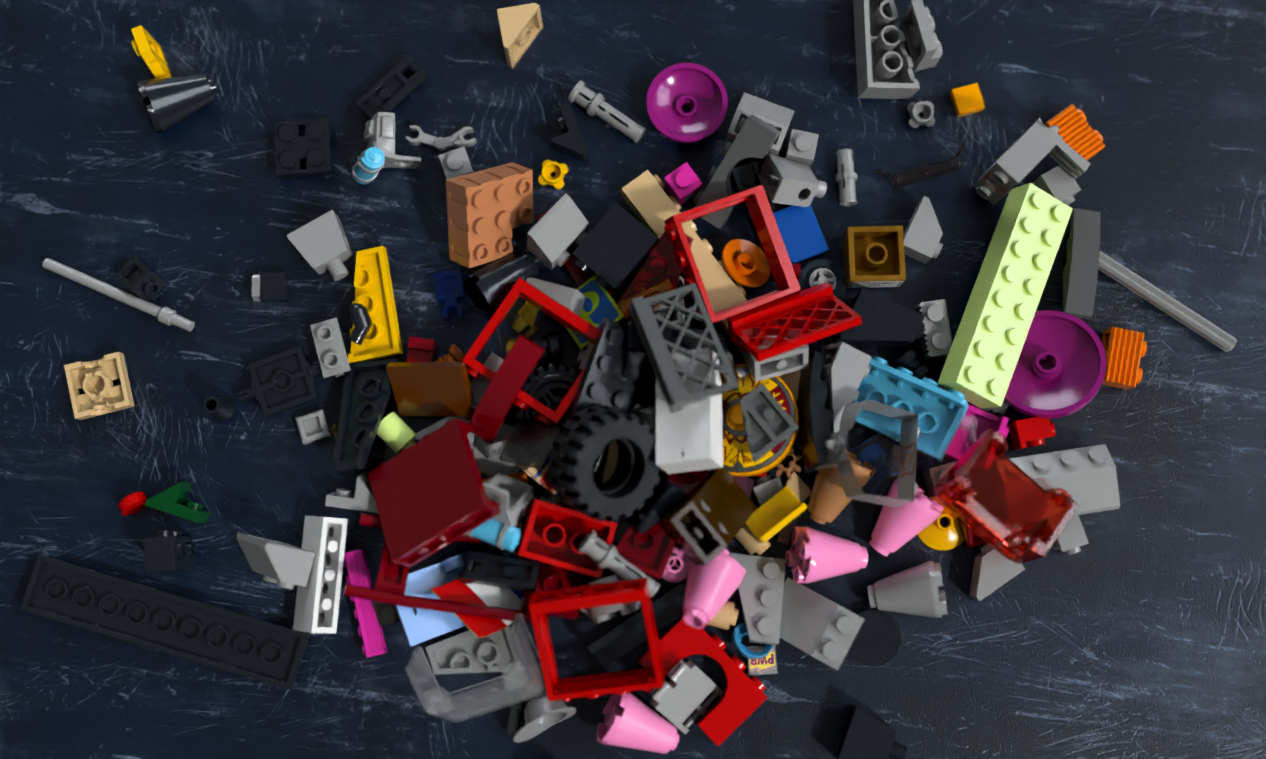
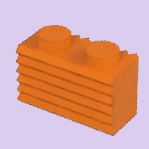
[1044,104,1105,160]
[1102,327,1147,390]

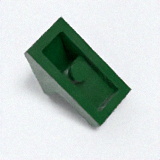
[145,482,210,523]

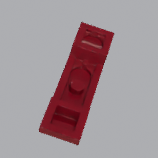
[469,335,545,444]

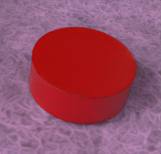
[118,492,148,516]

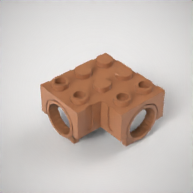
[446,162,533,268]

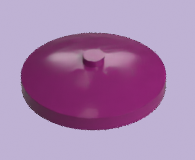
[1004,310,1106,418]

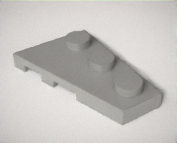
[730,553,786,645]
[426,625,525,675]

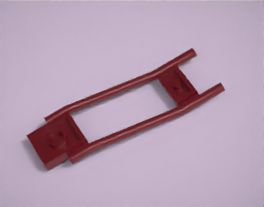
[344,513,583,625]

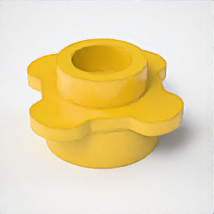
[538,160,568,189]

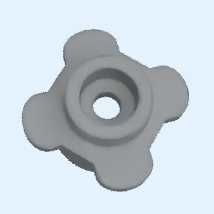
[907,101,935,129]

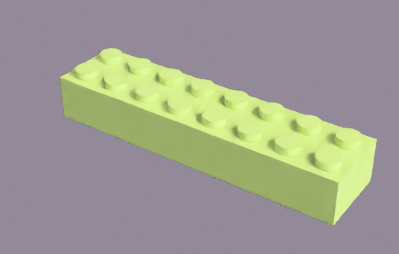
[938,183,1073,409]

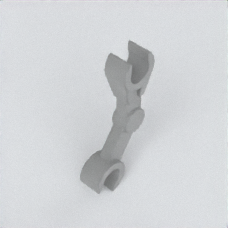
[406,125,477,151]

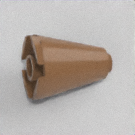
[807,450,876,525]

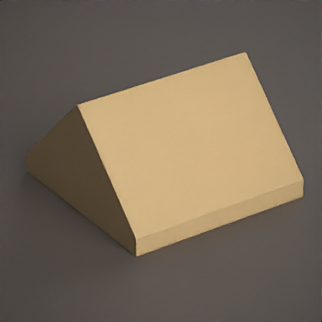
[497,3,543,69]

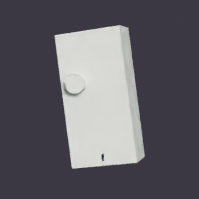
[656,347,723,474]

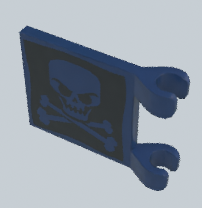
[849,433,933,504]

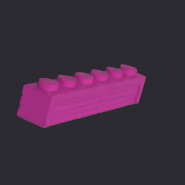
[343,549,387,658]

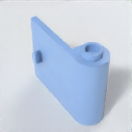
[395,554,465,647]

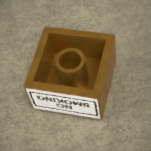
[842,226,906,288]

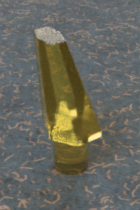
[511,301,538,333]

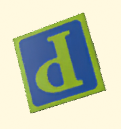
[565,275,625,350]

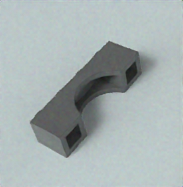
[693,114,780,229]

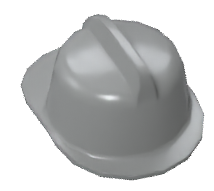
[513,690,576,743]

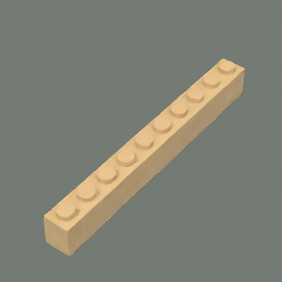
[621,170,801,401]

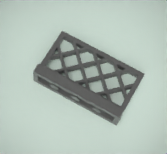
[629,283,738,413]

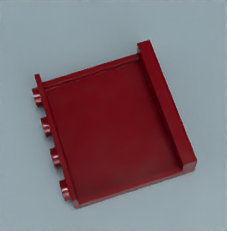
[368,418,501,568]

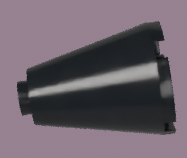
[135,74,218,134]
[461,250,540,319]

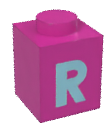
[664,162,703,207]

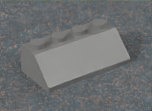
[991,444,1120,526]

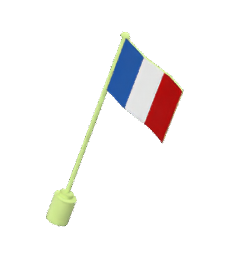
[377,412,524,639]

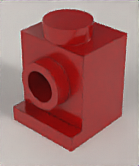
[1008,417,1055,450]

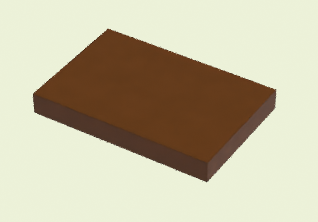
[386,362,476,417]

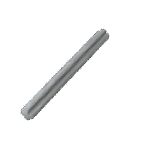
[1098,252,1237,352]

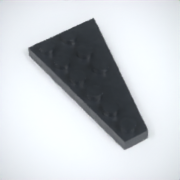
[545,318,656,482]

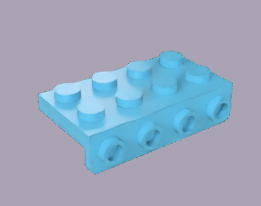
[855,355,969,461]

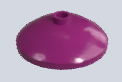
[646,63,728,143]

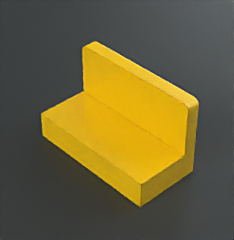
[745,486,808,543]

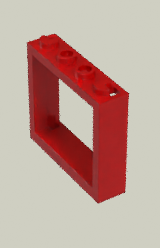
[664,185,801,326]
[462,277,599,427]
[529,578,665,702]

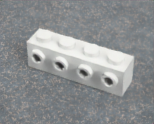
[293,516,348,633]

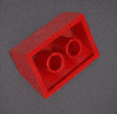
[515,499,618,579]

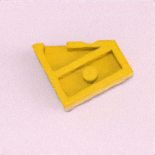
[131,25,172,78]

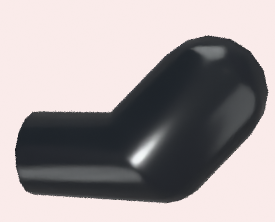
[348,303,372,345]

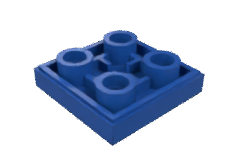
[773,204,829,264]

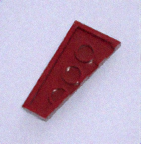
[617,231,694,326]
[616,471,704,580]

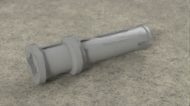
[568,80,646,143]
[577,530,660,598]

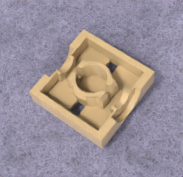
[64,352,135,420]

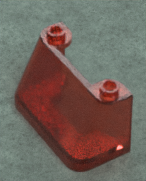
[933,428,1079,563]

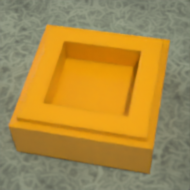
[950,83,985,117]

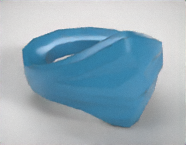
[731,623,773,659]

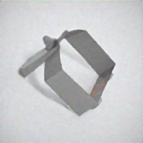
[973,118,1090,205]
[814,400,920,508]

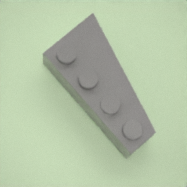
[853,0,920,99]

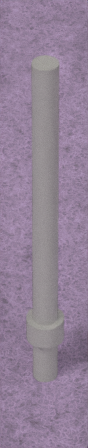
[42,258,195,332]

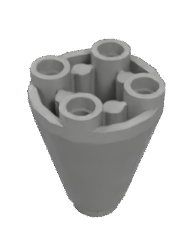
[868,561,948,618]

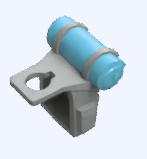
[352,112,421,184]
[467,473,534,552]

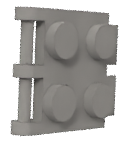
[649,660,724,735]

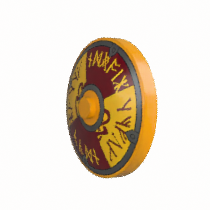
[722,364,799,477]

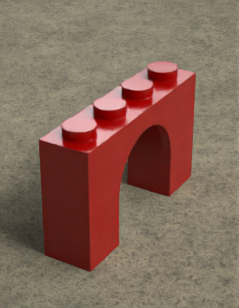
[638,615,768,746]

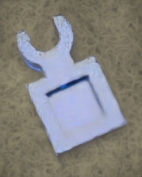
[434,270,465,320]

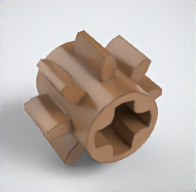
[772,446,803,480]

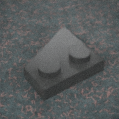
[739,383,799,463]

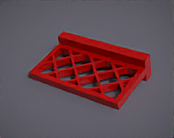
[727,282,862,362]

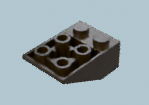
[659,466,757,566]

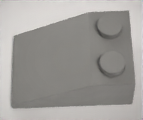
[779,577,865,671]

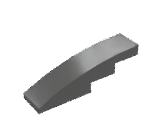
[1063,208,1100,319]

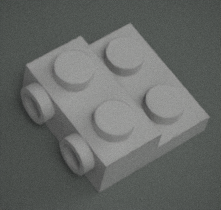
[900,0,942,72]

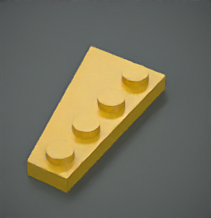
[348,246,403,363]

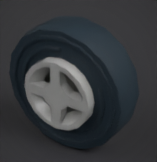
[797,259,846,300]

